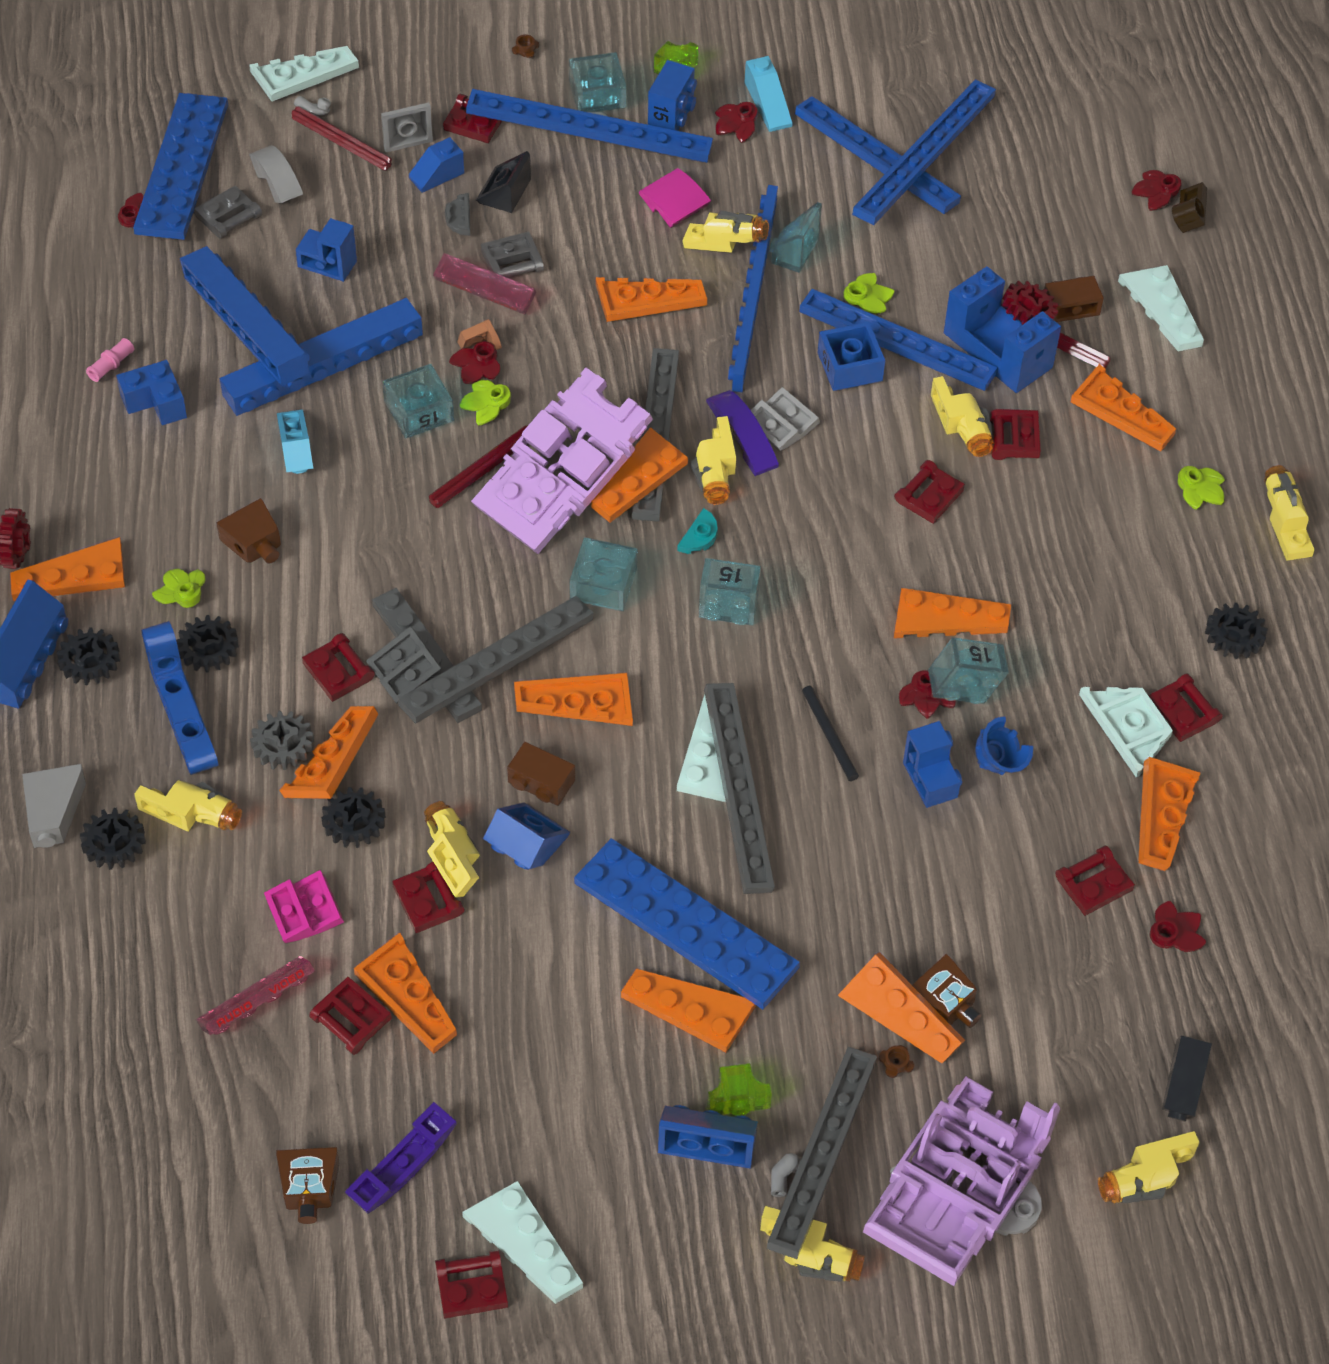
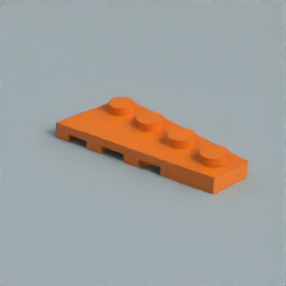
[596,277,707,322]
[1071,364,1176,452]
[591,427,688,523]
[10,537,125,601]
[893,588,1011,639]
[514,673,633,726]
[279,706,379,799]
[1138,757,1200,871]
[354,933,457,1054]
[838,952,965,1063]
[621,969,756,1053]

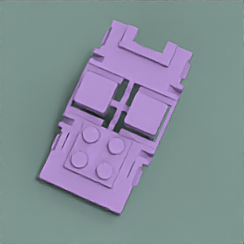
[471,368,653,554]
[863,1076,1060,1286]

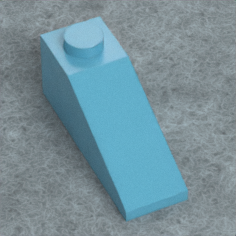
[744,56,792,132]
[277,410,313,474]

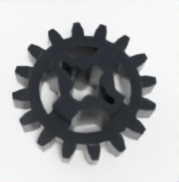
[1205,603,1268,659]
[176,615,239,672]
[57,627,120,685]
[321,787,386,848]
[80,808,146,870]

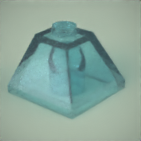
[769,202,822,273]

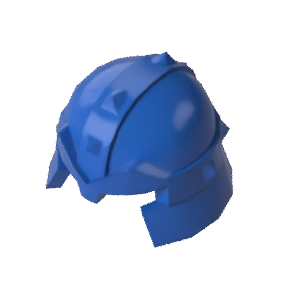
[975,716,1033,775]

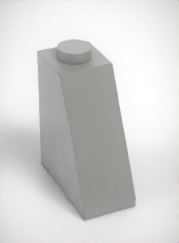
[22,764,86,848]

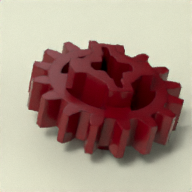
[1002,281,1058,325]
[0,508,31,569]

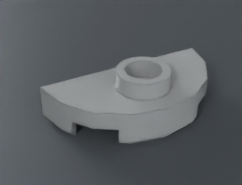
[995,1181,1042,1236]

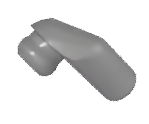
[294,96,331,116]
[771,1153,802,1197]

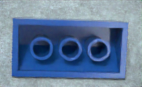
[0,580,68,709]

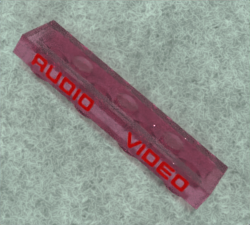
[433,253,536,315]
[196,956,315,1035]

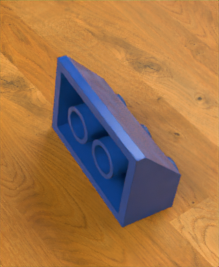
[658,1105,758,1169]

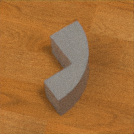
[249,145,303,203]

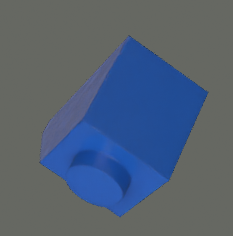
[409,137,464,193]

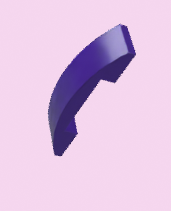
[706,390,779,476]
[345,1102,457,1214]

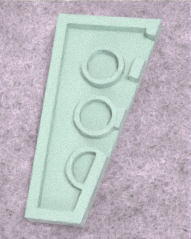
[249,46,359,102]
[1118,265,1204,351]
[677,695,726,802]
[462,1181,583,1304]

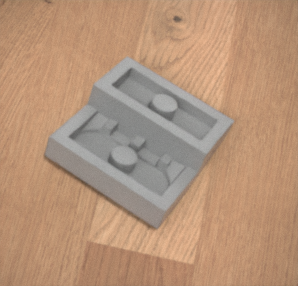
[751,387,820,451]

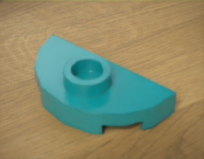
[677,508,718,554]

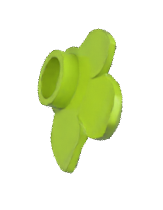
[844,273,894,314]
[460,380,511,425]
[1178,466,1225,510]
[152,569,206,608]

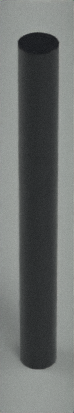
[802,686,859,781]

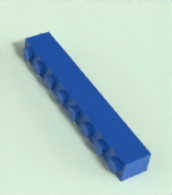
[180,246,310,386]
[219,298,423,416]

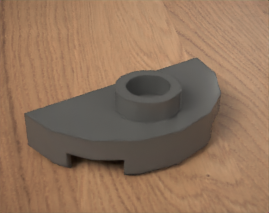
[444,193,471,236]

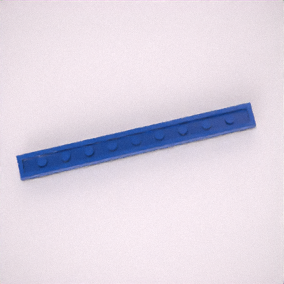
[852,79,996,225]
[466,89,713,163]
[728,185,778,392]

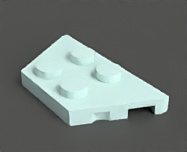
[1079,687,1173,777]

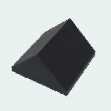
[476,151,531,213]

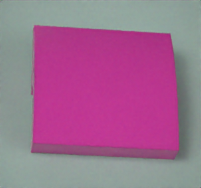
[638,168,711,228]
[264,870,344,943]

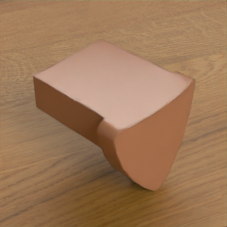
[457,319,502,350]

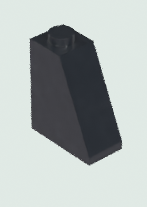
[1162,1035,1212,1122]

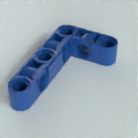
[141,621,219,775]

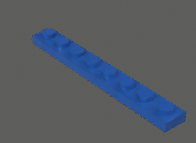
[795,96,961,214]
[799,289,997,391]

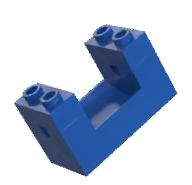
[943,266,1061,393]

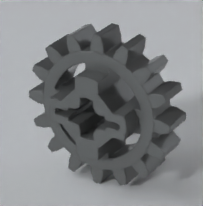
[250,711,314,770]

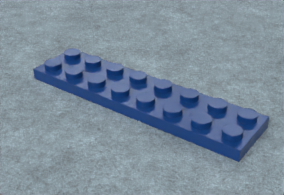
[133,93,228,240]
[574,838,800,1010]

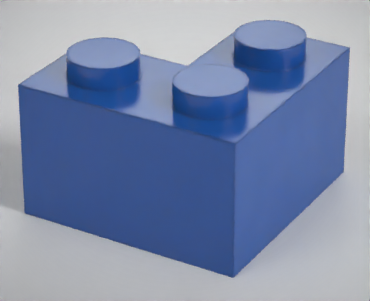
[296,218,357,282]
[116,360,187,425]
[903,721,962,808]

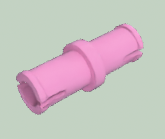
[86,338,135,382]

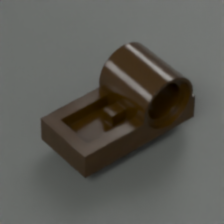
[1172,182,1207,233]

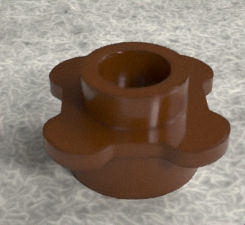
[512,34,539,58]
[879,1045,914,1078]

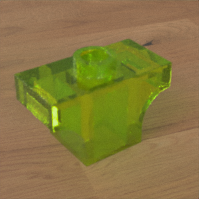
[654,41,698,75]
[707,1063,772,1116]

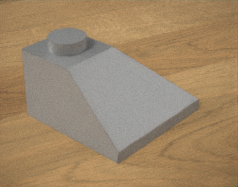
[381,102,433,153]

